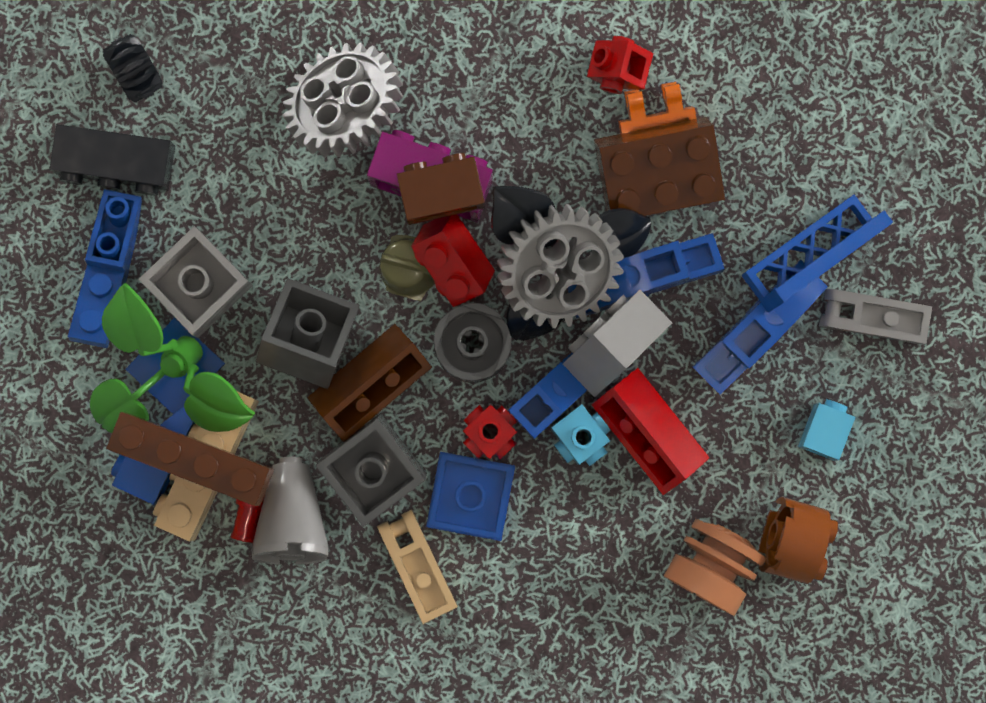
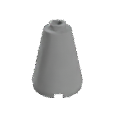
[251,457,329,565]

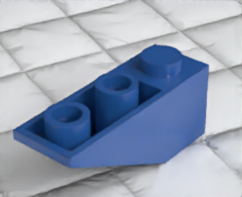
[508,353,587,440]

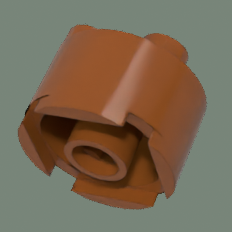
[758,497,838,584]

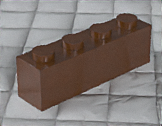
[106,412,274,506]

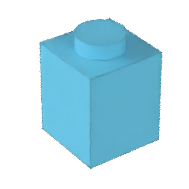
[798,399,855,461]

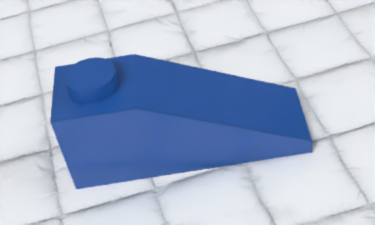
[111,406,195,505]

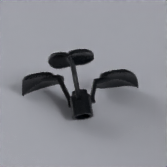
[491,186,651,341]

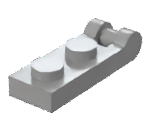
[819,289,932,345]

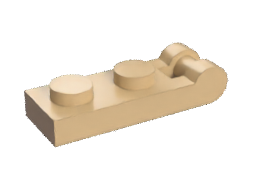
[377,509,458,624]

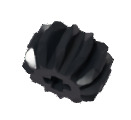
[103,34,162,103]

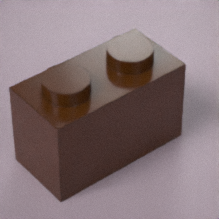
[397,153,485,225]

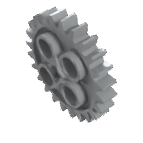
[283,43,403,158]
[497,204,624,328]

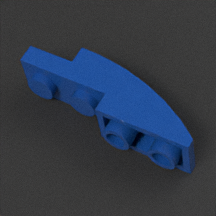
[68,189,142,349]
[567,233,725,319]
[692,259,828,395]

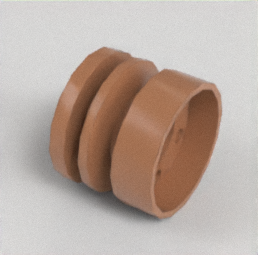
[664,519,767,617]

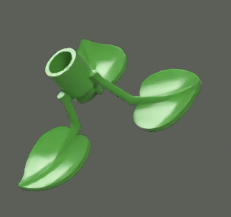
[90,283,255,433]

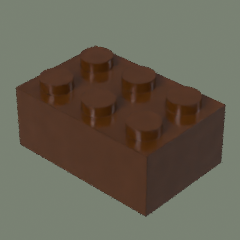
[594,117,725,216]

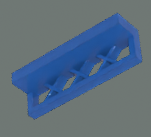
[741,194,893,313]

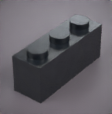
[49,124,175,196]

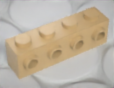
[153,391,259,542]

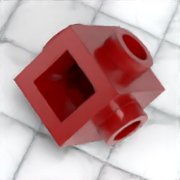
[587,36,654,94]
[463,404,517,459]

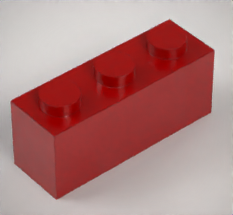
[591,368,710,495]

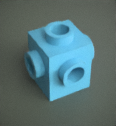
[550,404,611,466]

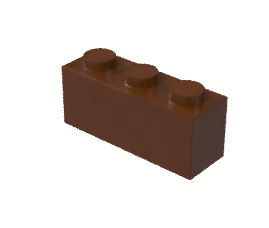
[307,324,432,442]

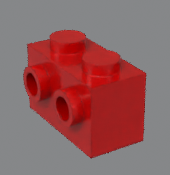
[411,215,495,307]

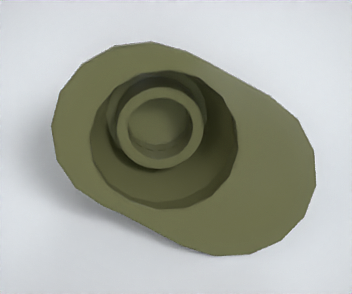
[380,235,435,302]

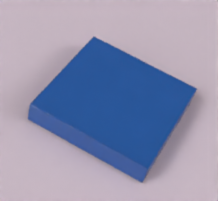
[426,452,515,541]

